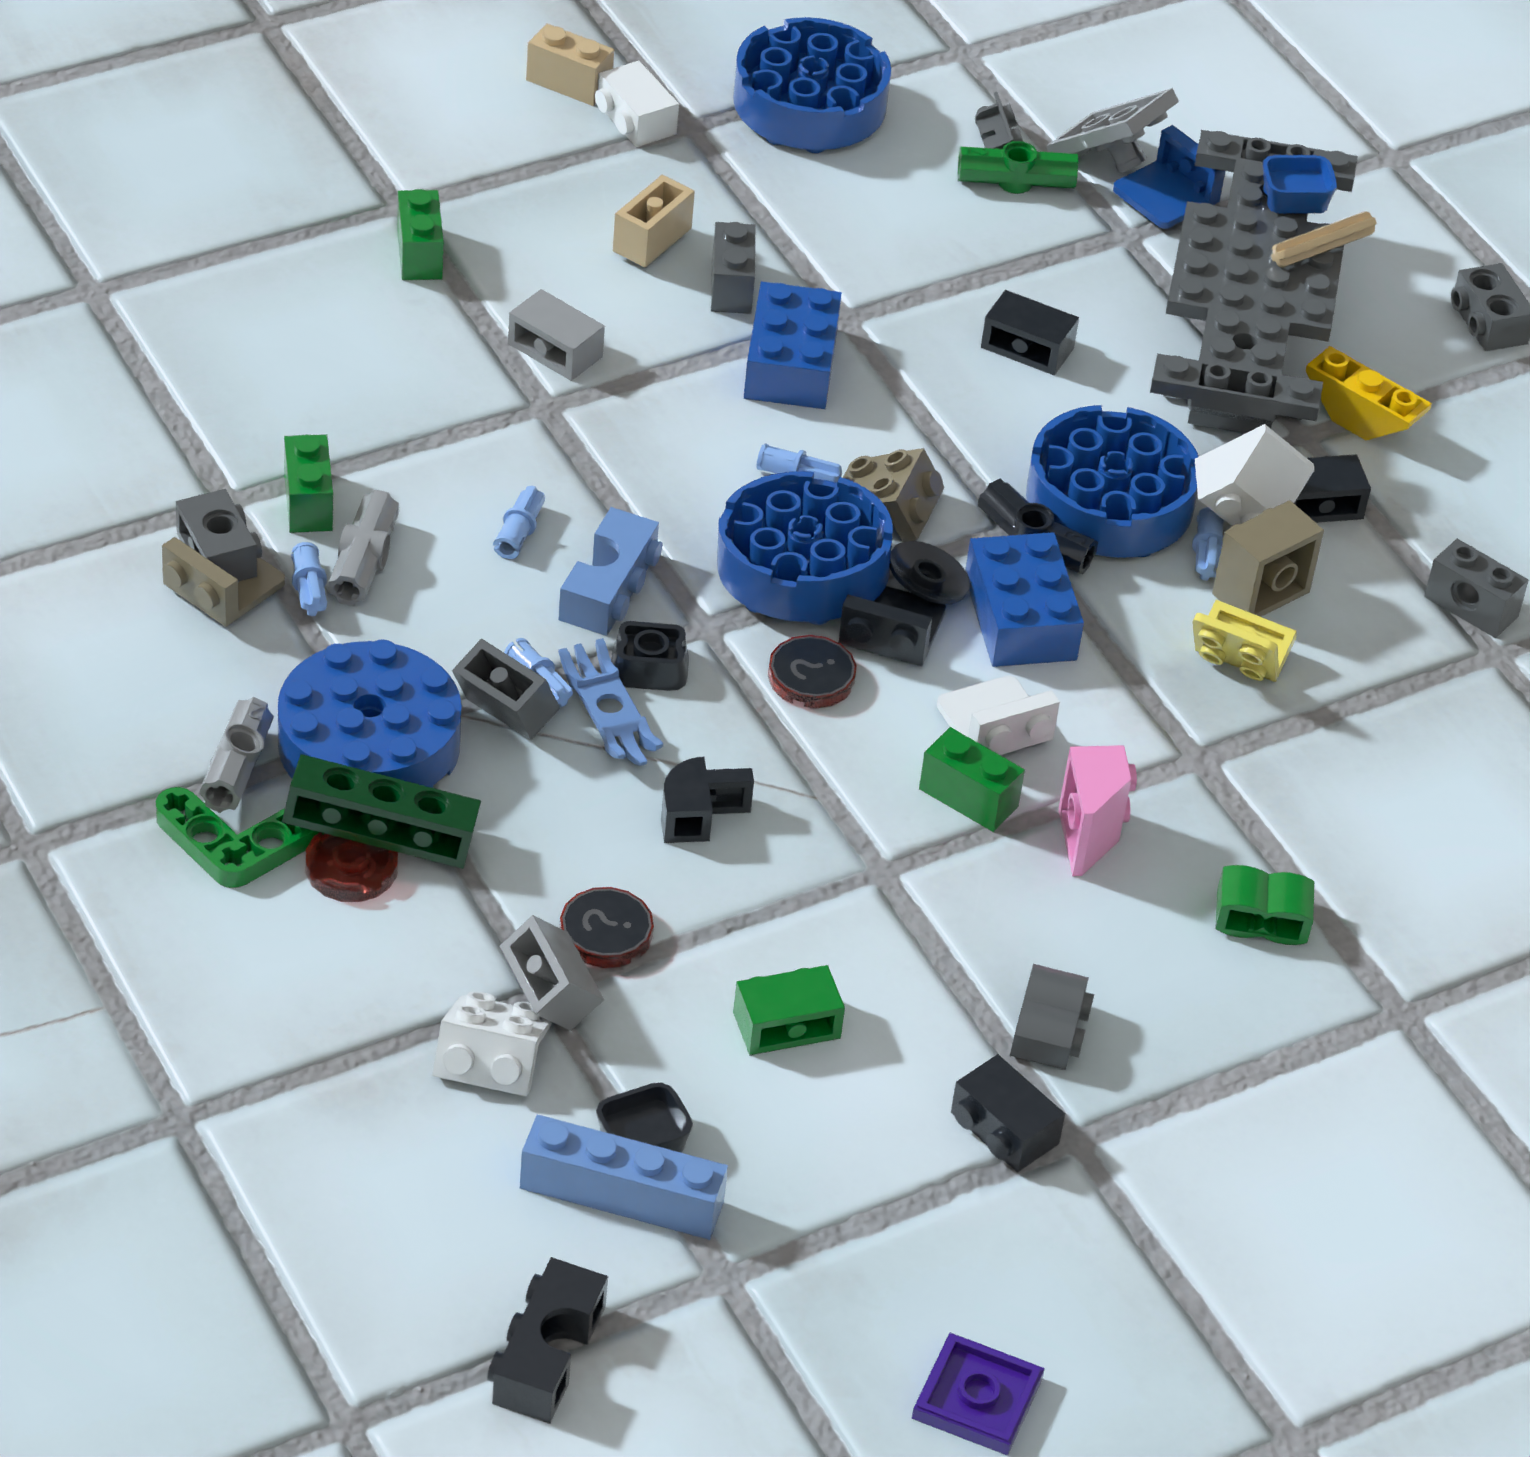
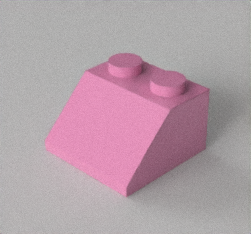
[1059,745,1137,877]

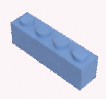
[520,1114,728,1240]

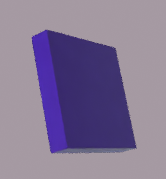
[912,1332,1045,1456]

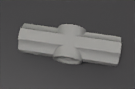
[329,490,399,606]
[199,697,274,813]

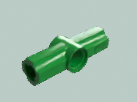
[957,141,1078,194]

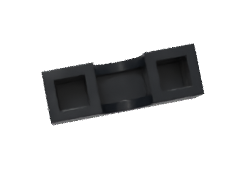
[487,1257,608,1424]

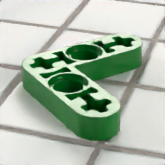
[156,787,328,888]

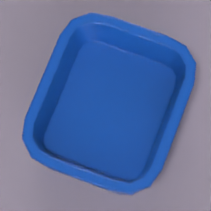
[1263,155,1337,213]

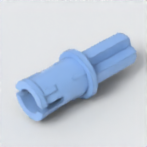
[756,443,842,483]
[493,486,545,559]
[1192,507,1224,581]
[291,542,327,616]
[504,638,573,707]

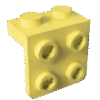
[1192,600,1297,682]

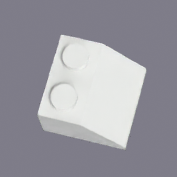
[1195,424,1314,526]

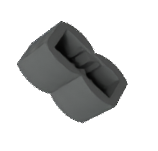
[1010,964,1095,1070]

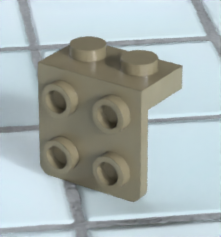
[843,448,945,542]
[162,537,285,627]

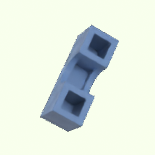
[558,507,663,636]

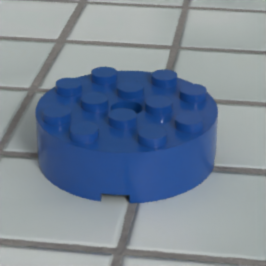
[733,17,891,153]
[1026,405,1199,558]
[717,471,893,625]
[278,639,462,788]

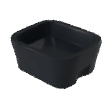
[611,621,689,691]
[596,1082,693,1153]

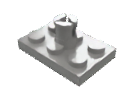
[1046,88,1179,173]

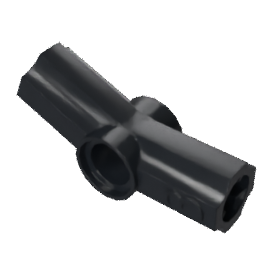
[978,478,1098,575]

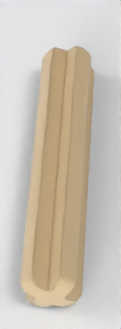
[1271,211,1377,268]

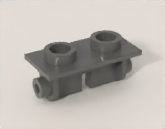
[975,92,1024,149]

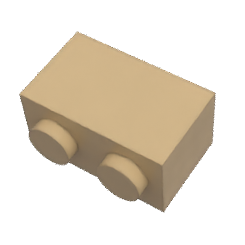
[526,23,614,106]
[613,174,695,268]

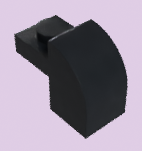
[661,756,754,843]

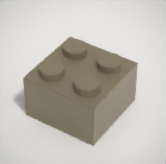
[1212,500,1324,617]

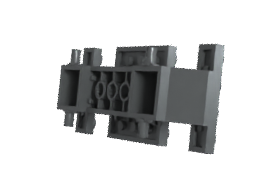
[1150,130,1358,433]

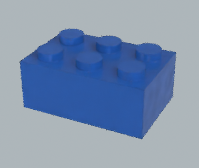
[743,281,842,409]
[965,532,1084,667]

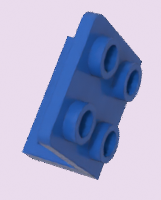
[1113,125,1226,229]

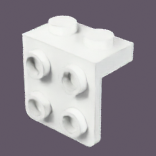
[937,676,1060,755]
[432,991,552,1097]

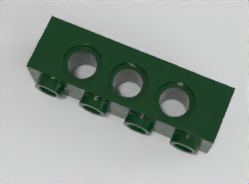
[282,754,481,869]

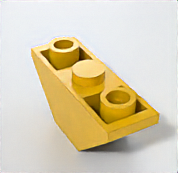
[1305,346,1432,440]

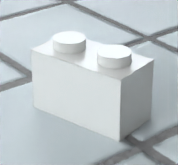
[595,61,679,147]

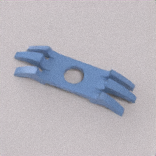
[558,638,663,766]

